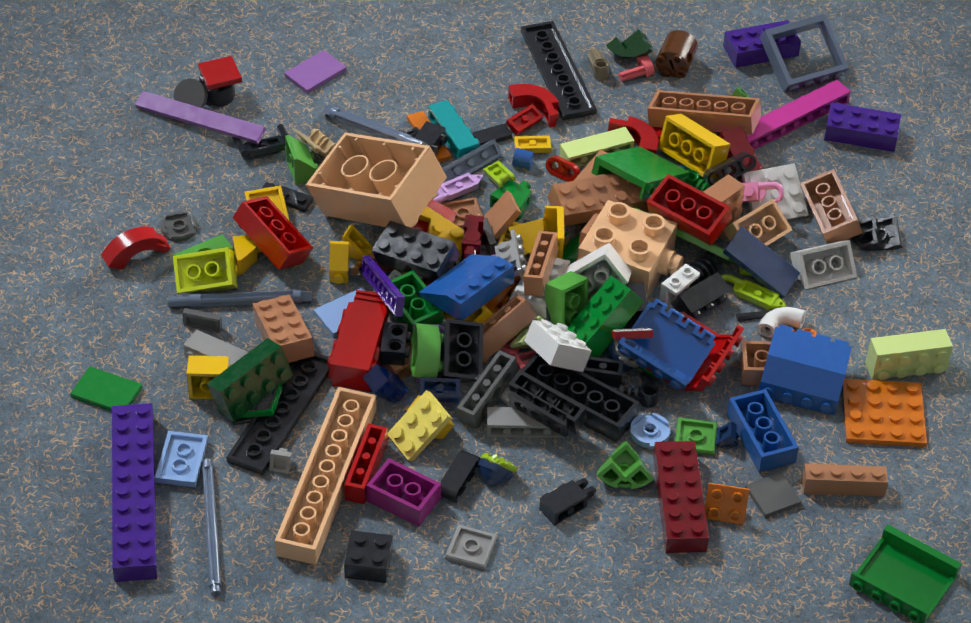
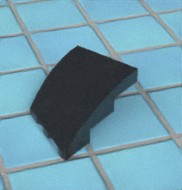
[851,214,903,251]

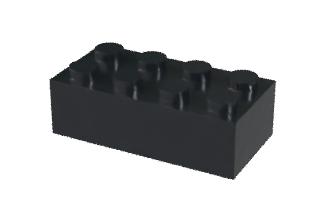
[372,221,460,282]

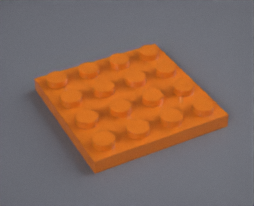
[842,379,927,447]

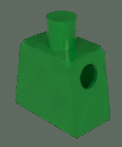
[490,181,531,220]

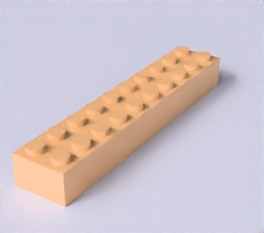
[275,387,377,565]

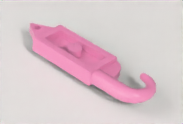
[742,182,784,203]

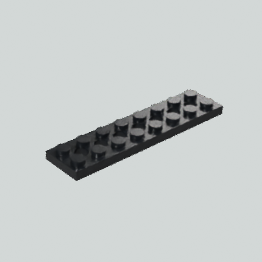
[521,21,596,120]
[226,352,329,475]

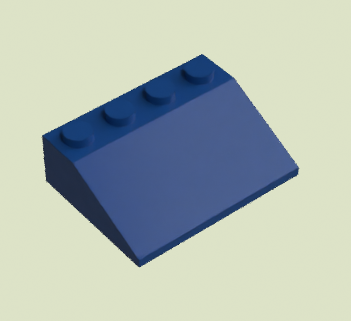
[419,254,514,321]

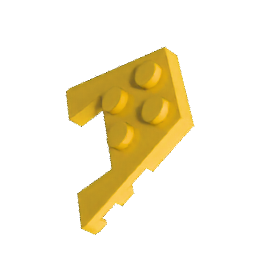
[418,206,464,260]

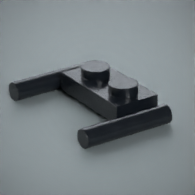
[232,124,289,157]

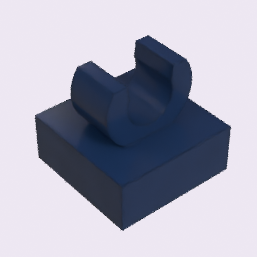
[716,421,739,448]

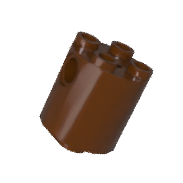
[655,30,698,78]

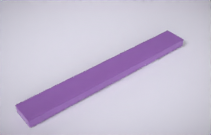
[135,91,266,144]

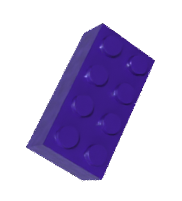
[723,20,801,68]
[824,102,901,152]

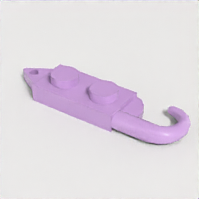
[433,173,483,203]

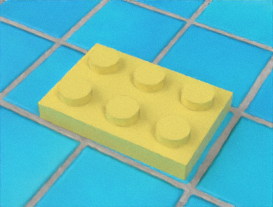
[388,390,452,461]

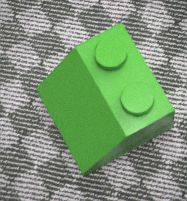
[285,135,318,185]

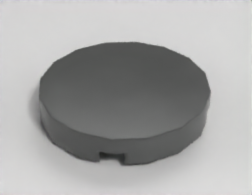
[173,78,208,108]
[161,212,198,241]

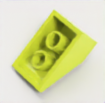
[173,247,238,294]

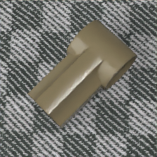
[587,48,609,81]

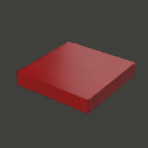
[198,56,242,90]

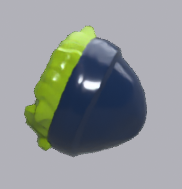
[478,453,517,486]

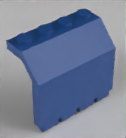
[617,298,716,391]
[758,324,852,415]

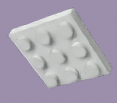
[742,163,809,220]

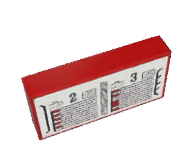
[611,328,653,340]

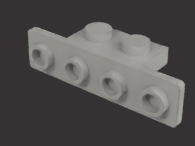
[495,229,527,283]

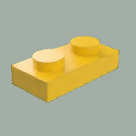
[514,136,551,153]

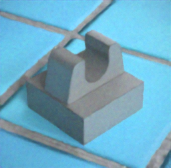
[269,448,292,474]

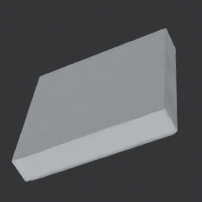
[445,524,498,570]

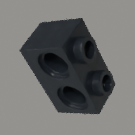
[381,322,411,366]

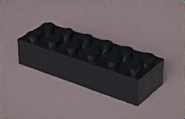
[522,353,640,442]

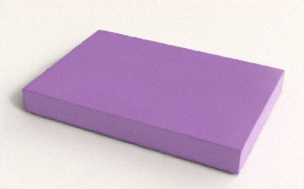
[284,50,347,94]

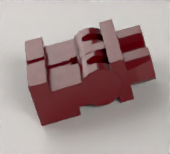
[461,215,484,262]

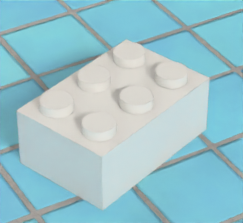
[561,243,632,303]
[524,319,591,372]

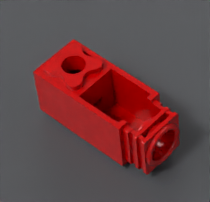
[328,290,389,392]

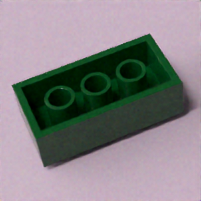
[207,338,294,422]

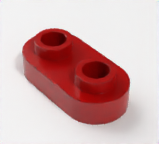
[545,156,580,182]

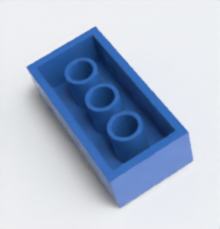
[727,389,799,472]

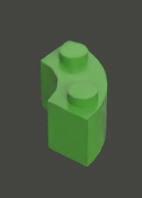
[410,323,443,379]

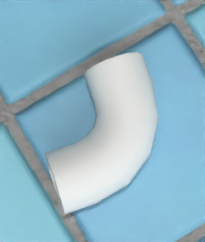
[757,307,806,338]

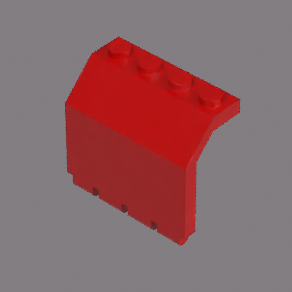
[646,312,744,392]

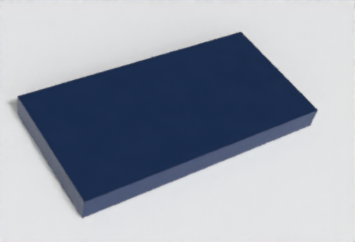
[723,226,800,299]

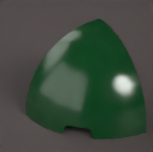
[606,29,654,58]

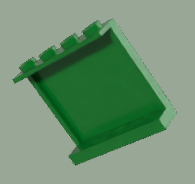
[591,146,690,200]
[849,524,962,623]

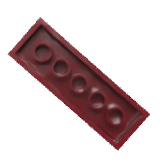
[653,441,709,553]

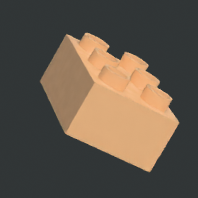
[306,133,447,228]

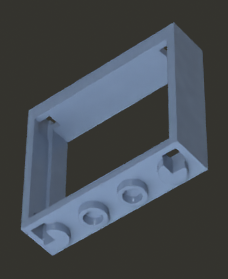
[759,13,849,92]

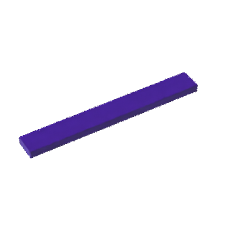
[361,255,405,317]

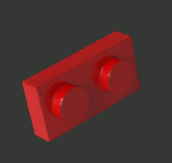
[505,104,544,136]

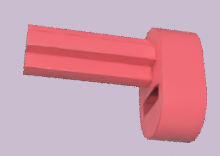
[618,55,655,82]

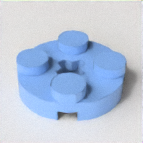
[630,413,670,450]

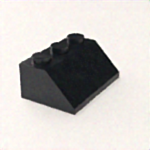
[437,319,484,384]

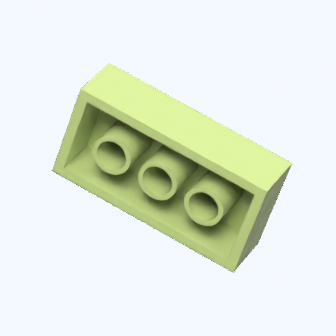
[865,329,953,381]

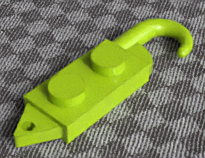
[721,274,786,310]

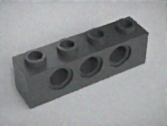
[457,350,518,429]

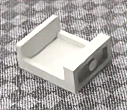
[660,264,700,313]

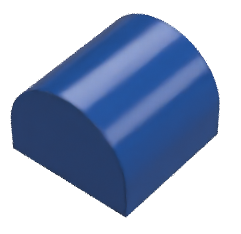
[512,148,533,170]

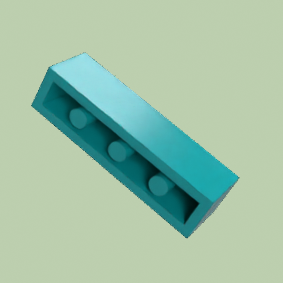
[428,100,480,159]

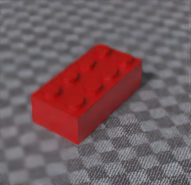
[647,174,732,246]
[232,196,314,270]

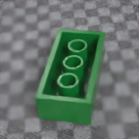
[568,276,644,357]

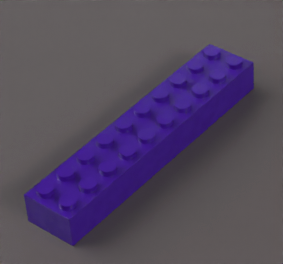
[112,403,157,582]

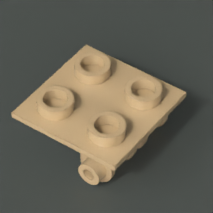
[294,129,336,158]

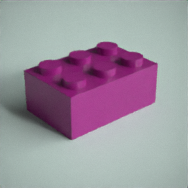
[366,458,441,526]

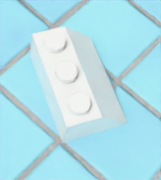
[790,240,857,289]

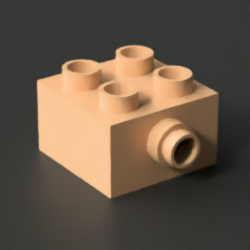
[578,200,684,300]

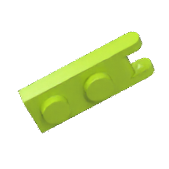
[483,161,516,188]

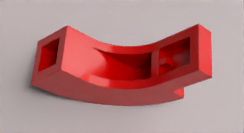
[508,84,559,127]
[608,116,658,155]
[101,226,171,269]

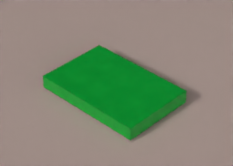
[70,366,143,412]

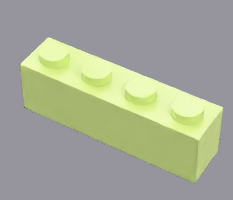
[559,127,634,167]

